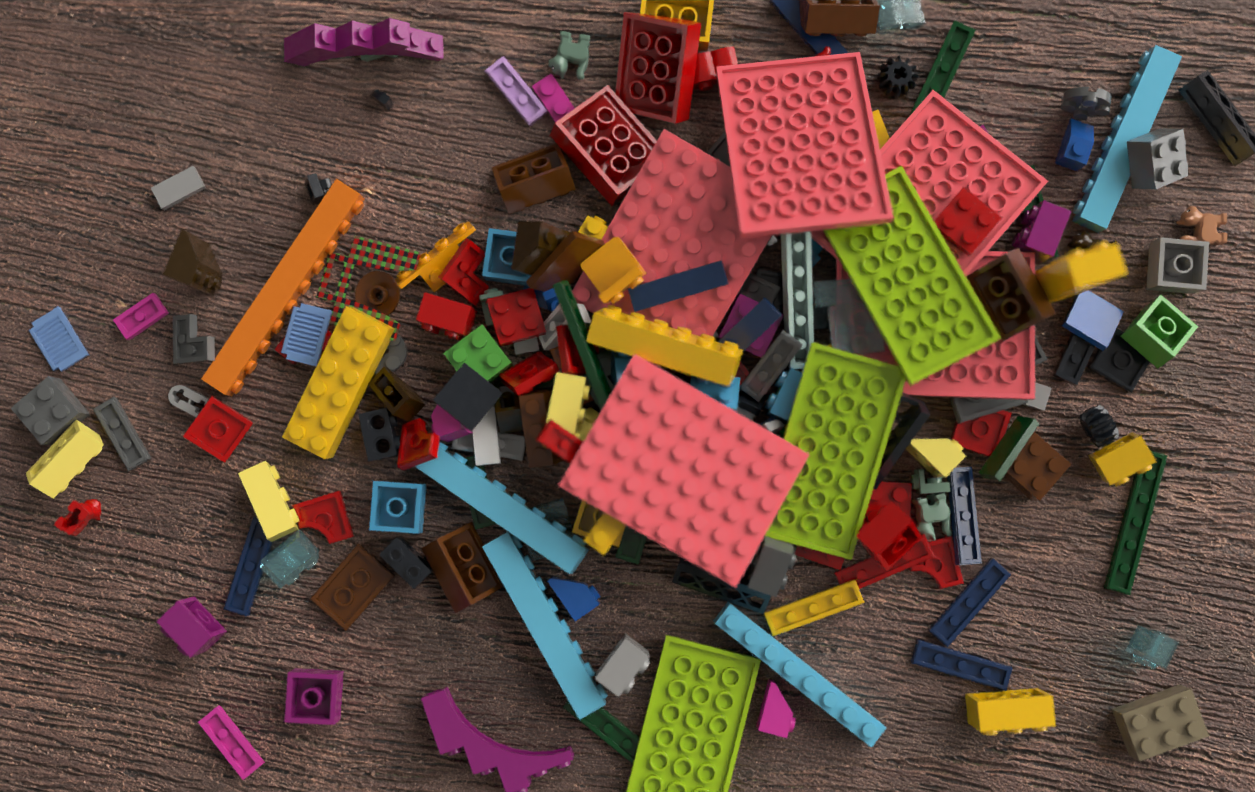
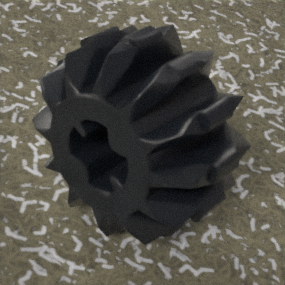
[877,55,919,98]
[1080,405,1119,448]

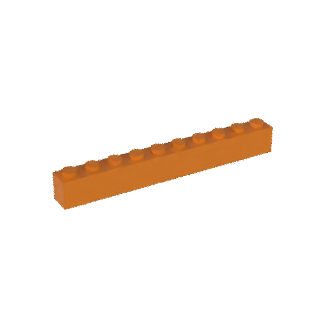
[201,179,365,396]

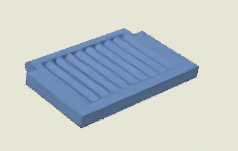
[281,303,332,367]
[29,307,89,371]

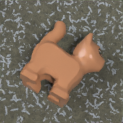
[1176,206,1227,245]

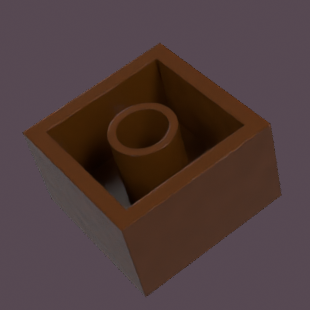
[1004,432,1072,501]

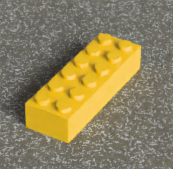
[1035,242,1127,303]
[586,305,743,387]
[282,306,395,459]

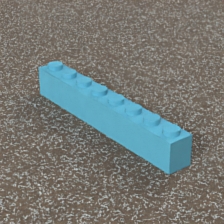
[1072,45,1182,233]
[415,441,589,574]
[482,532,608,720]
[713,602,886,748]

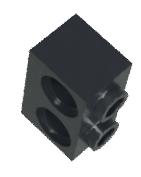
[358,408,401,462]
[379,536,433,589]

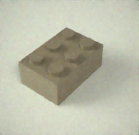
[1112,684,1209,761]

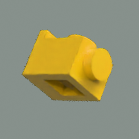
[578,216,609,240]

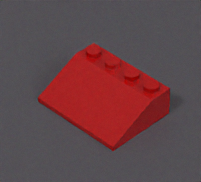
[615,12,701,124]
[550,85,657,206]

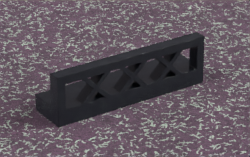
[1179,70,1255,166]
[873,392,930,490]
[672,556,772,614]

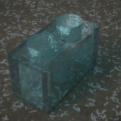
[261,529,319,589]
[1125,625,1179,670]

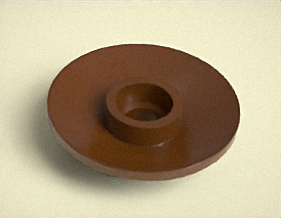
[355,271,400,316]

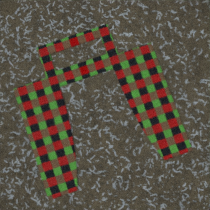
[317,236,421,341]

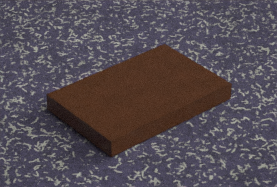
[526,231,605,292]
[310,544,395,631]

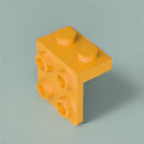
[581,237,647,304]

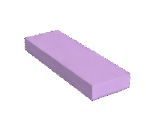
[485,56,548,127]

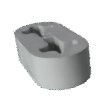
[168,385,209,417]

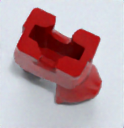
[54,499,101,536]

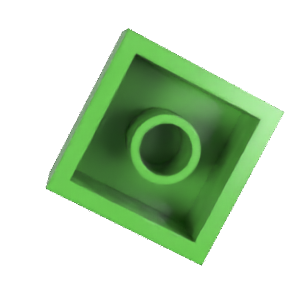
[1121,294,1198,368]
[443,324,513,383]

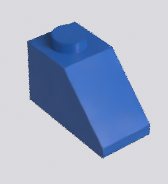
[1055,119,1094,171]
[548,577,601,621]

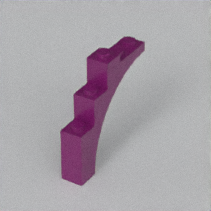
[284,18,444,66]
[421,686,574,792]

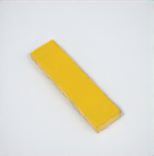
[764,579,864,636]

